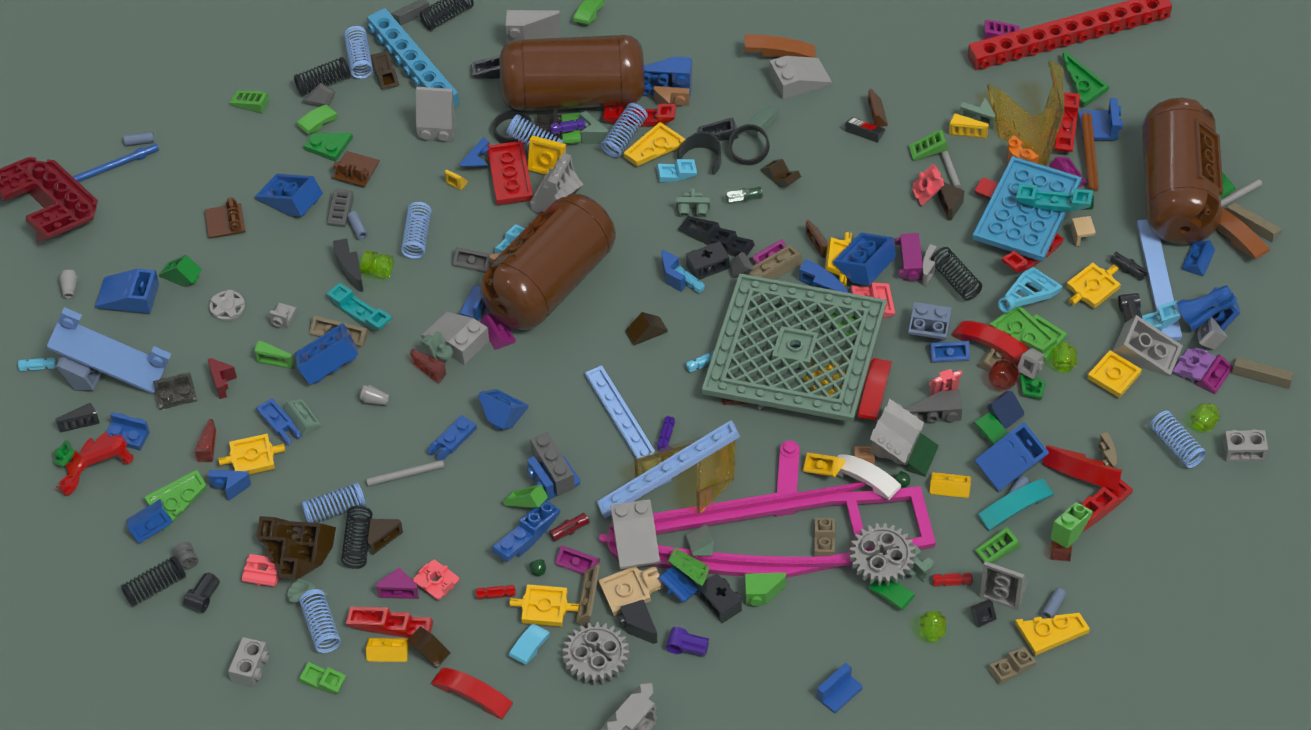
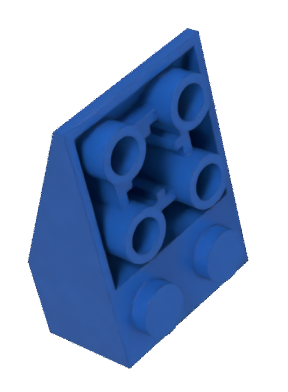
[643,57,693,97]
[95,268,159,313]
[974,422,1049,492]

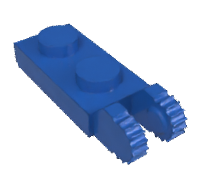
[256,398,302,445]
[427,415,477,461]

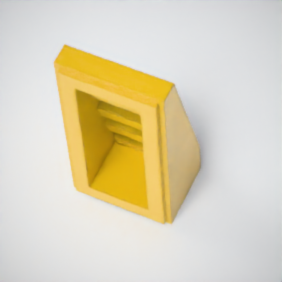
[949,114,989,138]

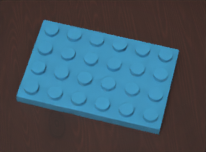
[973,156,1082,262]

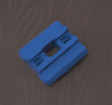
[658,566,698,602]

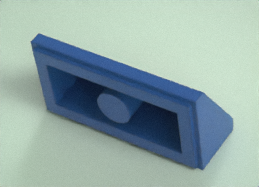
[1182,241,1215,276]
[929,341,970,362]

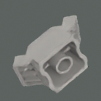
[530,153,584,213]
[870,399,925,465]
[600,683,657,730]

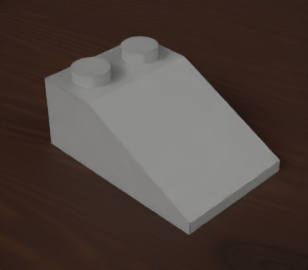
[505,10,561,43]
[769,56,832,99]
[416,87,457,141]
[422,311,489,365]
[1112,315,1183,377]
[610,499,660,569]
[980,561,1028,610]

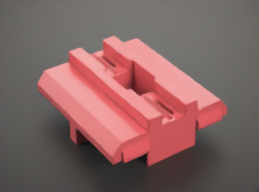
[912,164,944,206]
[929,369,962,396]
[242,554,280,587]
[413,559,460,600]

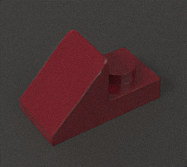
[207,358,237,399]

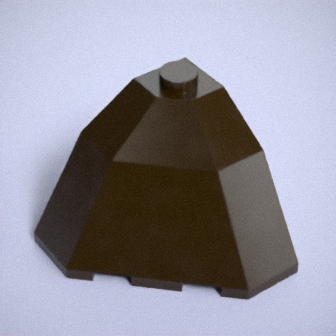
[257,516,336,579]

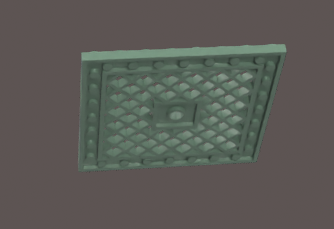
[702,273,887,423]

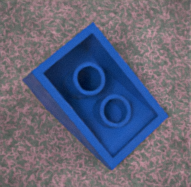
[255,174,323,216]

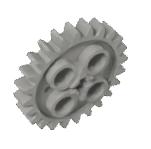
[849,523,916,586]
[562,622,630,685]

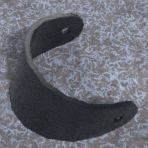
[677,131,721,174]

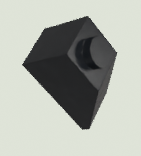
[618,600,657,644]

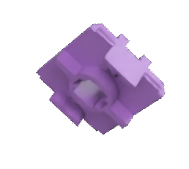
[1173,348,1216,382]

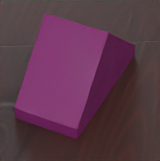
[376,568,419,599]

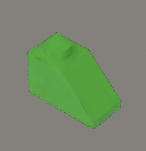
[745,573,786,606]

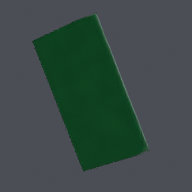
[907,433,939,477]

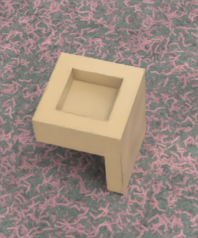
[1071,216,1096,247]

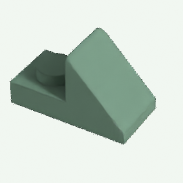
[960,98,995,129]
[580,110,609,144]

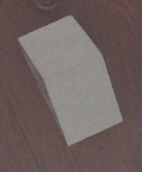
[1197,317,1228,350]

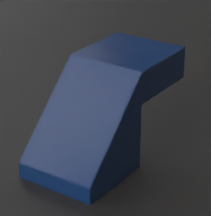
[661,249,686,292]

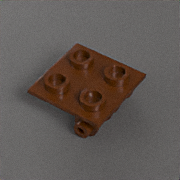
[332,151,380,187]
[205,197,246,238]

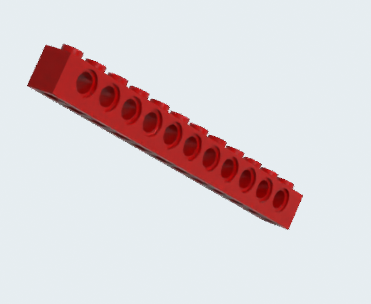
[968,0,1172,70]

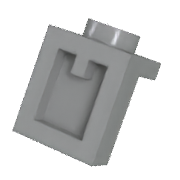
[269,303,297,329]

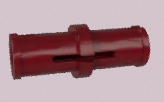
[549,513,590,542]

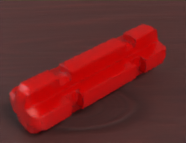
[933,573,973,586]
[476,585,516,599]

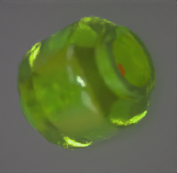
[1052,342,1077,372]
[1191,403,1220,432]
[920,611,946,642]

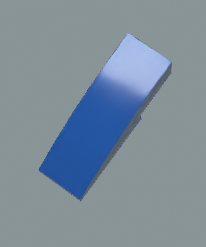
[799,259,848,293]

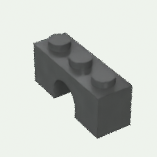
[530,432,575,496]

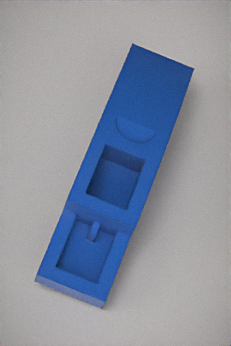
[492,500,561,562]

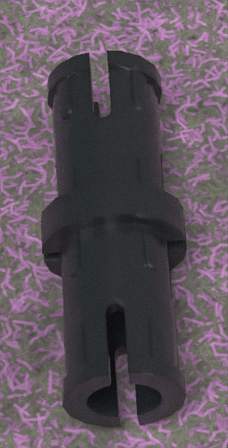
[1110,251,1148,280]

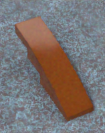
[744,34,815,58]
[1218,207,1270,259]

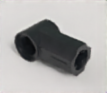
[1118,293,1143,323]
[183,572,220,613]

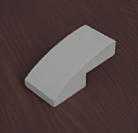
[922,244,937,287]

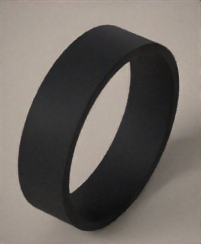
[493,110,533,144]
[729,124,770,165]

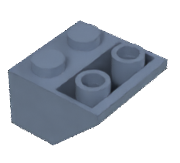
[908,302,952,340]
[56,355,102,391]

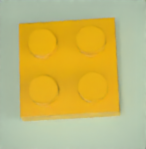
[528,136,566,174]
[1087,350,1142,398]

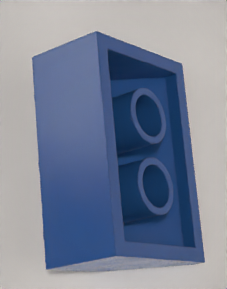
[833,233,896,285]
[295,323,358,385]

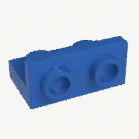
[106,412,150,451]

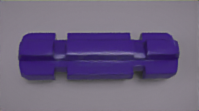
[550,118,585,134]
[657,416,675,451]

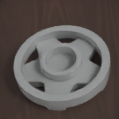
[210,290,245,322]

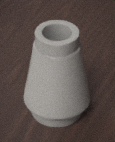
[59,270,78,299]
[360,385,390,406]

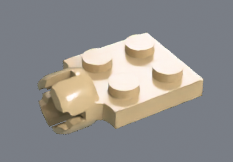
[599,567,663,616]

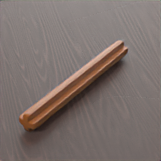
[1081,113,1099,191]

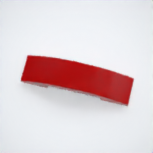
[1055,92,1080,152]
[603,104,676,127]
[1001,234,1064,272]
[952,321,1029,364]
[431,667,513,720]

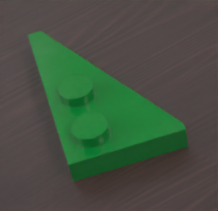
[1062,51,1109,107]

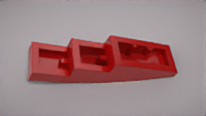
[858,358,892,420]
[1043,445,1122,490]
[1081,479,1133,532]
[346,606,433,638]

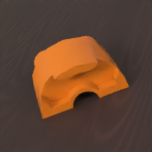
[1007,135,1039,164]

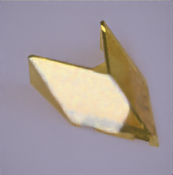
[987,60,1065,167]
[635,435,735,514]

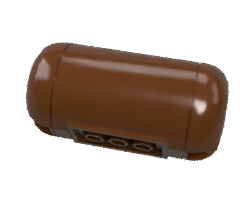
[499,35,645,111]
[1142,97,1223,245]
[480,194,616,330]

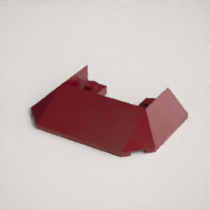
[0,157,98,243]

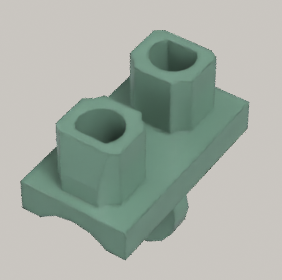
[676,187,710,217]
[421,331,453,369]
[898,544,934,583]

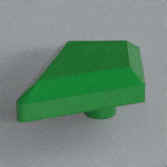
[1019,372,1046,400]
[52,440,75,467]

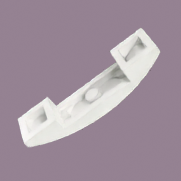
[837,454,901,500]

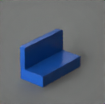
[460,285,486,321]
[127,499,173,543]
[817,663,863,713]

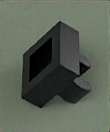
[971,599,997,627]

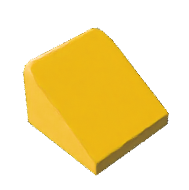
[445,170,468,190]

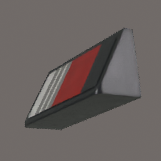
[845,117,885,143]

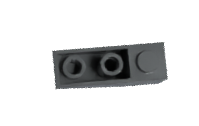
[906,390,962,423]

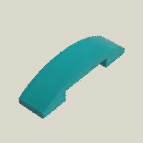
[1016,184,1093,211]
[327,283,393,330]
[978,478,1054,532]

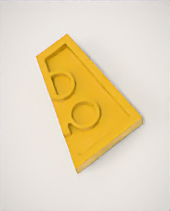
[623,122,686,166]
[1015,613,1090,656]

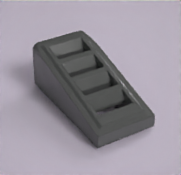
[327,188,354,227]

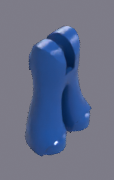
[1177,285,1237,331]

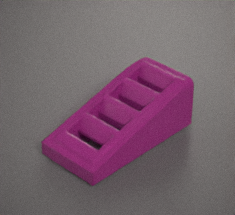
[984,20,1019,39]

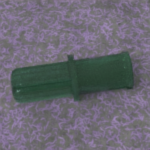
[725,186,763,203]

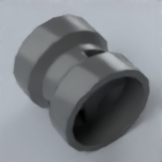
[173,542,198,570]

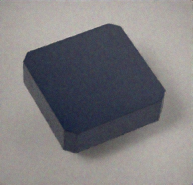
[987,391,1024,429]

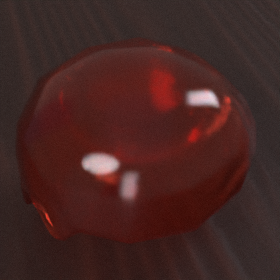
[988,359,1019,391]

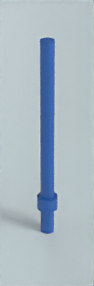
[73,144,159,182]

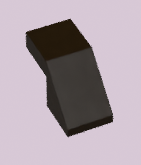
[371,51,399,90]
[761,159,802,187]

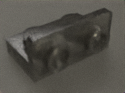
[536,108,562,142]
[153,373,197,410]

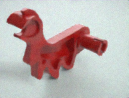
[56,432,134,496]

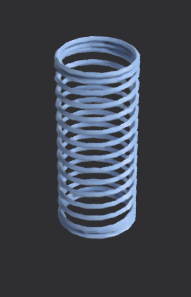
[344,26,373,79]
[601,103,648,158]
[506,114,564,145]
[401,202,431,259]
[1150,411,1206,468]
[301,482,366,523]
[299,589,341,653]

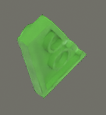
[989,306,1057,353]
[144,470,207,530]

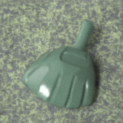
[287,578,328,603]

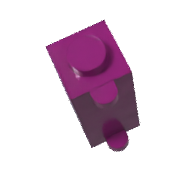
[894,233,923,281]

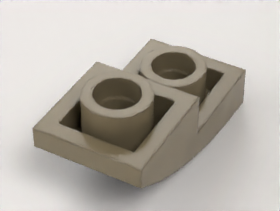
[1098,432,1117,468]
[814,518,835,557]
[988,647,1036,685]

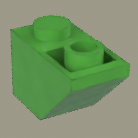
[1050,502,1093,548]

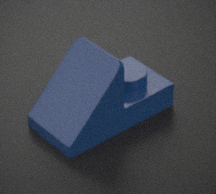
[460,137,490,168]
[208,470,251,500]

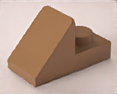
[654,86,690,106]

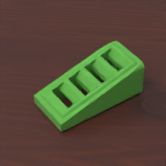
[230,90,269,113]
[909,129,948,161]
[254,340,294,369]
[503,485,548,508]
[975,527,1020,563]

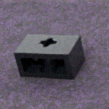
[686,241,729,280]
[697,573,742,624]

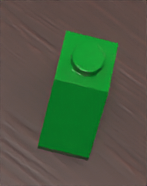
[159,255,202,286]

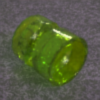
[360,250,393,279]

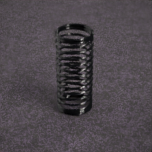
[419,0,474,31]
[294,57,351,96]
[931,247,983,301]
[341,505,373,569]
[121,555,186,607]

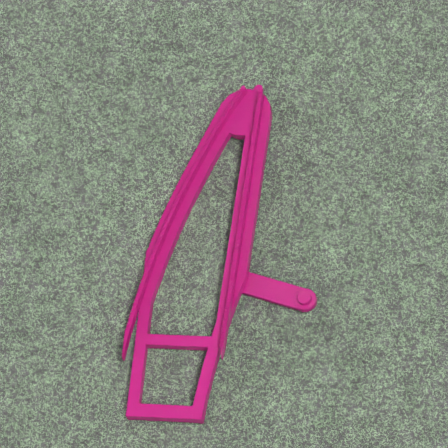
[599,440,936,578]

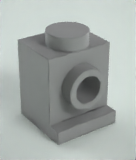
[1016,348,1045,379]

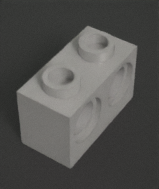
[1223,429,1268,462]
[228,637,270,687]

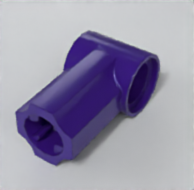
[666,627,709,657]

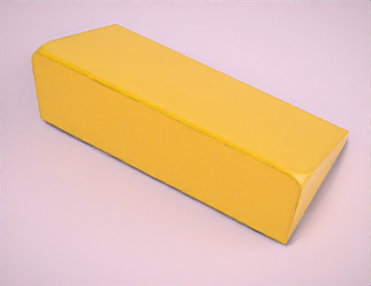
[803,452,846,477]
[930,472,971,498]
[366,638,409,662]

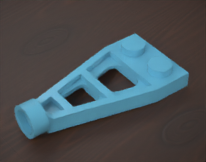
[998,267,1063,313]

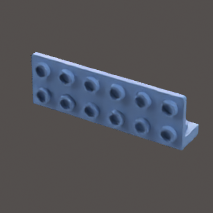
[46,307,171,394]

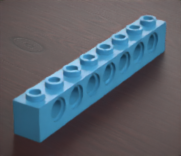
[367,8,459,107]

